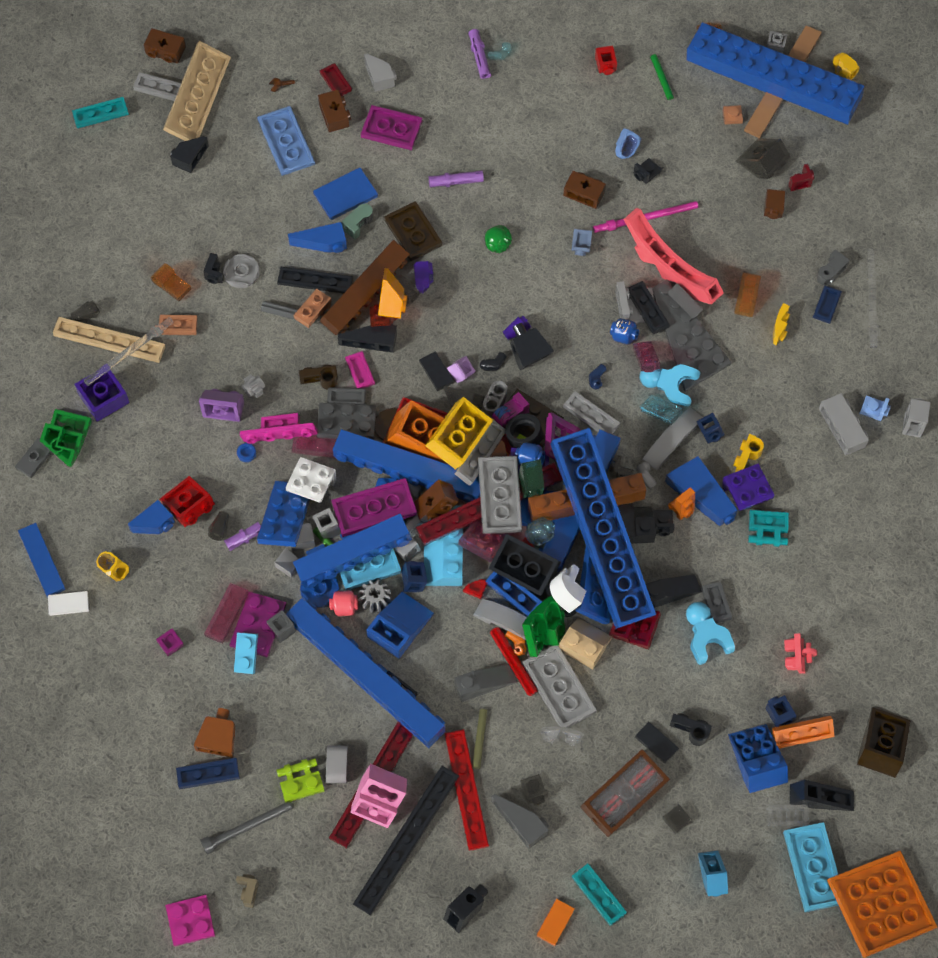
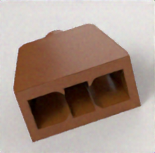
[194,708,236,758]

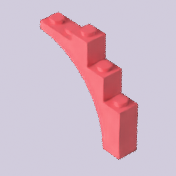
[624,208,724,305]

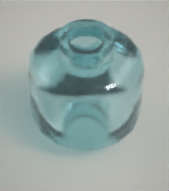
[525,517,555,546]

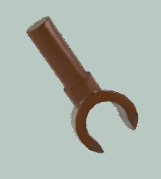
[269,78,295,92]

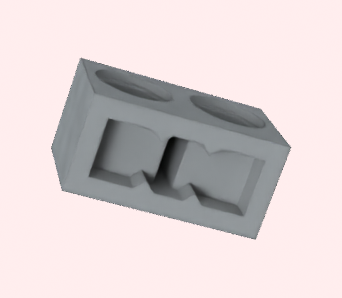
[902,398,930,438]

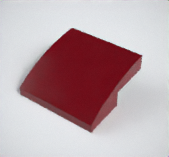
[609,610,661,650]

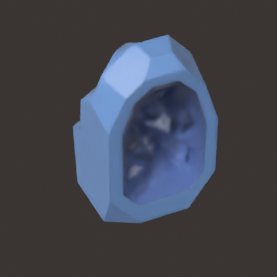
[615,128,642,159]

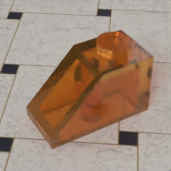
[734,272,761,317]

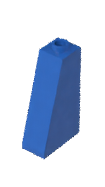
[665,456,737,526]

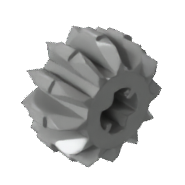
[359,579,391,613]

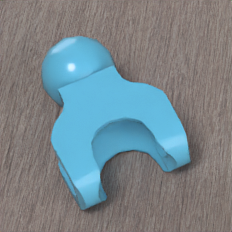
[639,364,701,407]
[686,602,735,665]

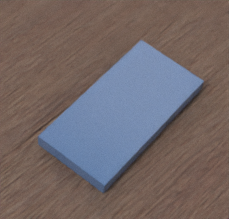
[257,106,315,176]

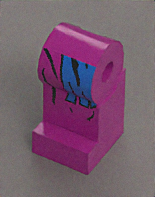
[492,392,529,428]

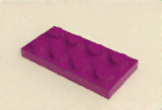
[331,478,417,537]

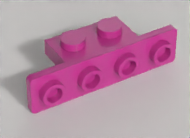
[240,413,318,444]

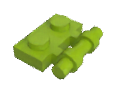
[276,758,325,803]

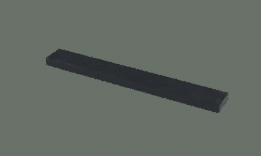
[353,766,459,916]

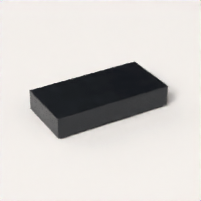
[419,351,454,391]
[635,722,679,764]

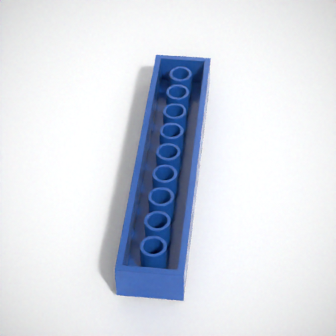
[687,22,864,125]
[550,428,656,629]

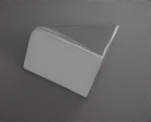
[274,548,299,577]

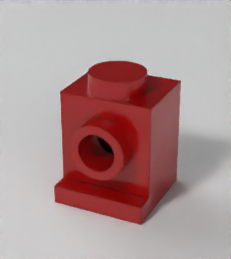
[595,45,617,75]

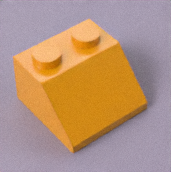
[378,268,407,318]

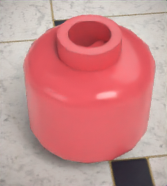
[329,590,358,617]

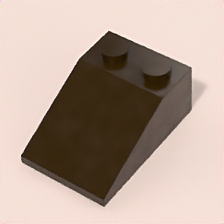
[857,707,911,778]

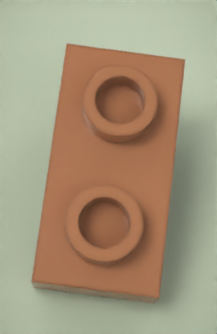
[294,289,332,328]

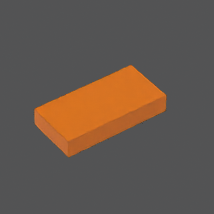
[537,898,575,946]

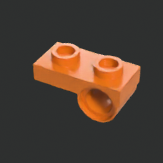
[668,488,695,520]

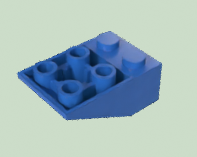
[366,592,434,659]
[728,724,788,793]

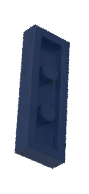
[176,758,240,790]

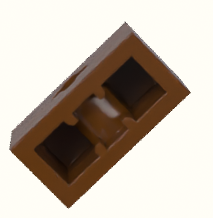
[144,28,186,63]
[318,90,351,133]
[563,171,606,209]
[414,479,459,523]

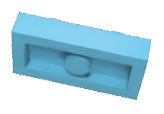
[234,632,258,674]

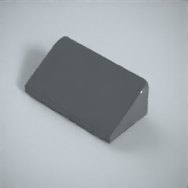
[668,284,703,318]

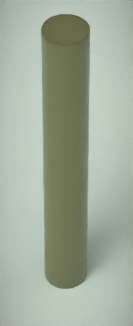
[472,709,487,769]

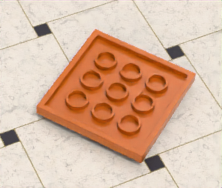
[827,851,938,958]

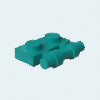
[748,510,789,547]

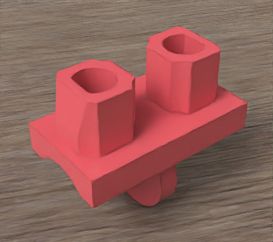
[784,633,817,674]

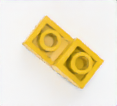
[773,303,790,345]

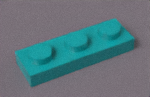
[72,97,129,129]
[571,863,627,927]

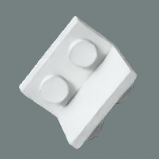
[286,457,336,503]

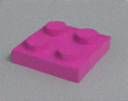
[165,895,215,947]

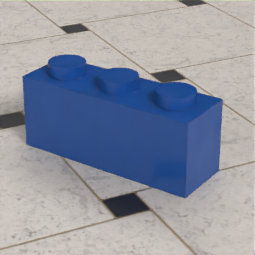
[486,572,542,617]

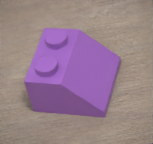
[199,389,244,422]

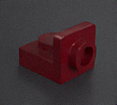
[788,164,815,191]

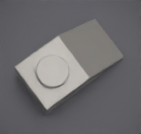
[364,54,397,92]

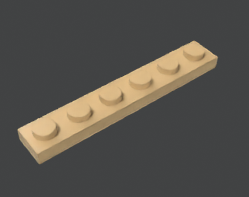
[53,317,165,363]

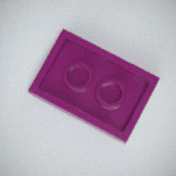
[361,105,422,151]
[230,592,286,657]

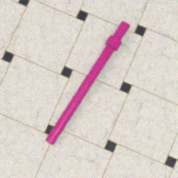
[593,201,698,233]

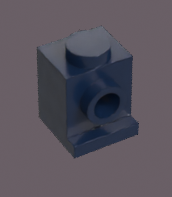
[696,413,725,444]
[401,561,427,592]
[765,695,797,727]

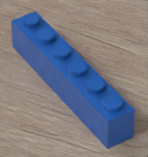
[293,514,412,588]

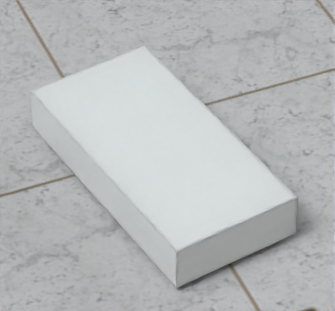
[48,591,89,616]

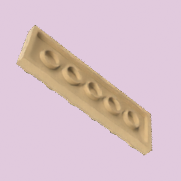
[163,41,231,141]

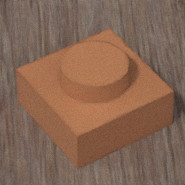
[723,105,743,124]

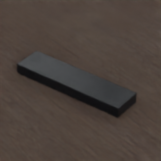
[277,266,353,294]

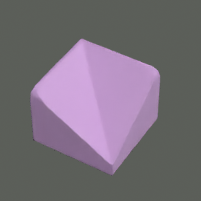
[447,356,476,383]

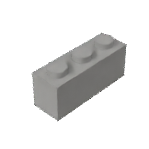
[819,393,869,456]

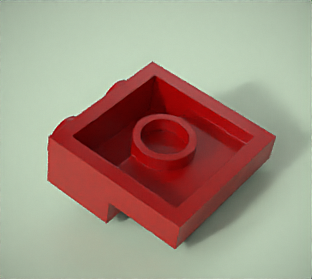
[159,476,215,527]

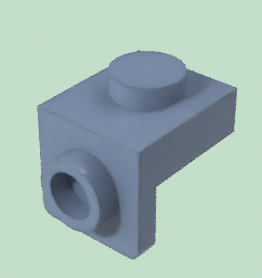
[571,229,592,256]

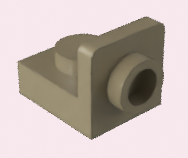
[236,874,259,908]

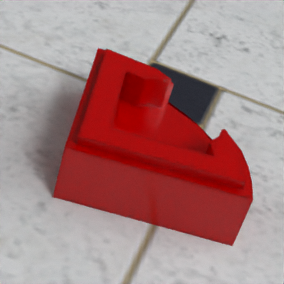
[463,579,488,599]

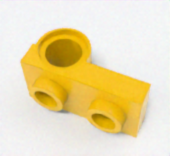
[733,434,764,472]

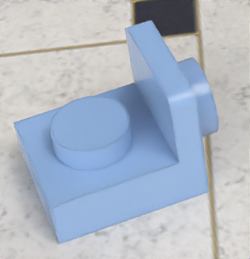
[859,395,891,421]

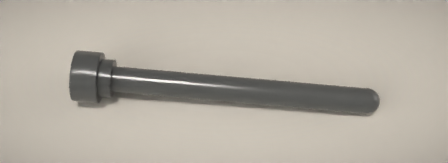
[200,802,293,855]

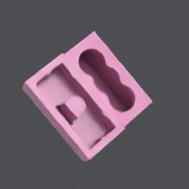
[351,764,407,828]

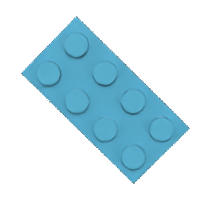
[783,822,838,912]

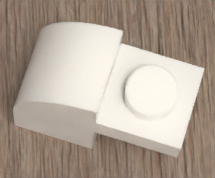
[550,564,586,613]

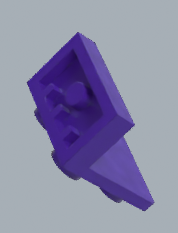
[721,463,775,511]

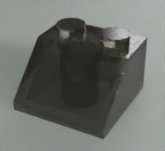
[736,138,791,179]

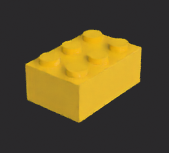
[425,397,493,469]

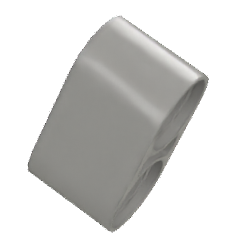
[483,381,508,419]
[326,745,348,784]

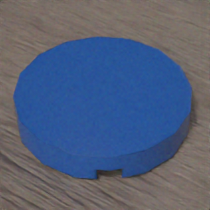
[300,577,339,608]

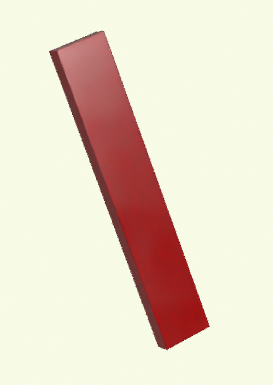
[444,729,489,851]

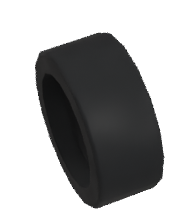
[505,414,543,448]

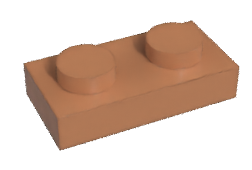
[158,315,198,335]

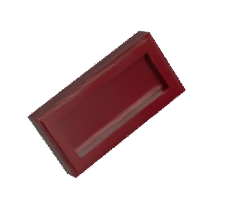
[319,63,352,96]

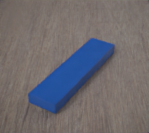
[18,523,66,598]

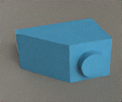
[698,851,728,896]

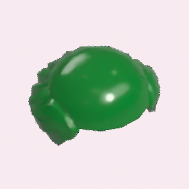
[484,225,512,253]

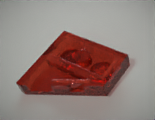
[370,304,406,327]

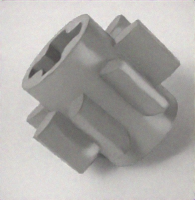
[242,374,265,398]

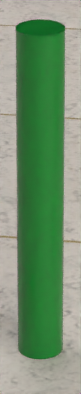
[650,54,674,100]

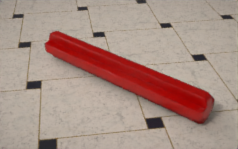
[490,627,538,696]

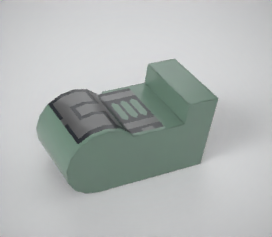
[341,204,373,240]

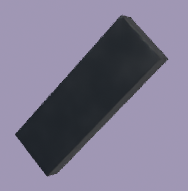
[628,281,670,335]

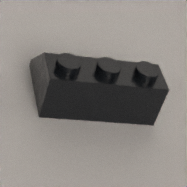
[488,534,561,596]

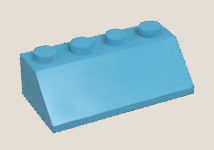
[424,506,463,586]

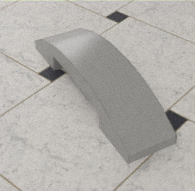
[642,408,703,471]
[473,599,546,651]

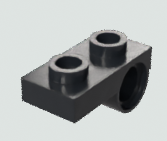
[670,713,712,746]

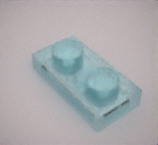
[640,395,682,425]

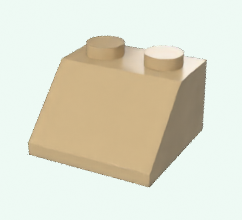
[559,618,612,669]

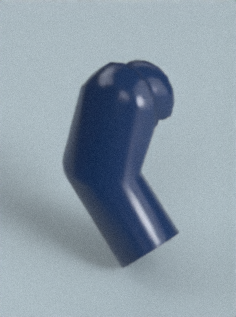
[589,364,607,390]

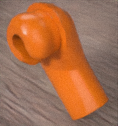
[505,631,527,656]

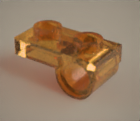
[151,263,191,301]

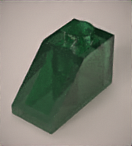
[518,459,544,498]

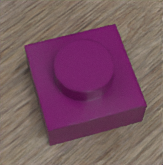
[156,628,184,656]

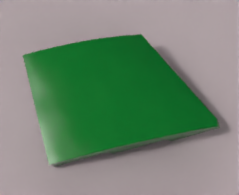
[40,409,92,467]
[522,595,565,657]

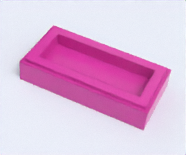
[345,351,375,389]

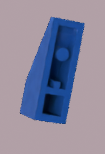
[288,222,347,253]

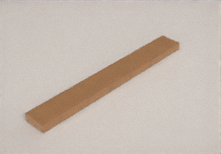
[744,25,822,138]

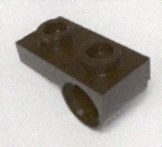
[299,365,338,390]

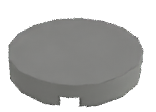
[223,254,260,288]

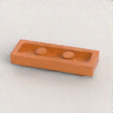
[772,716,835,749]

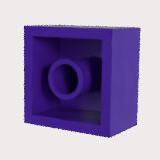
[74,365,130,422]

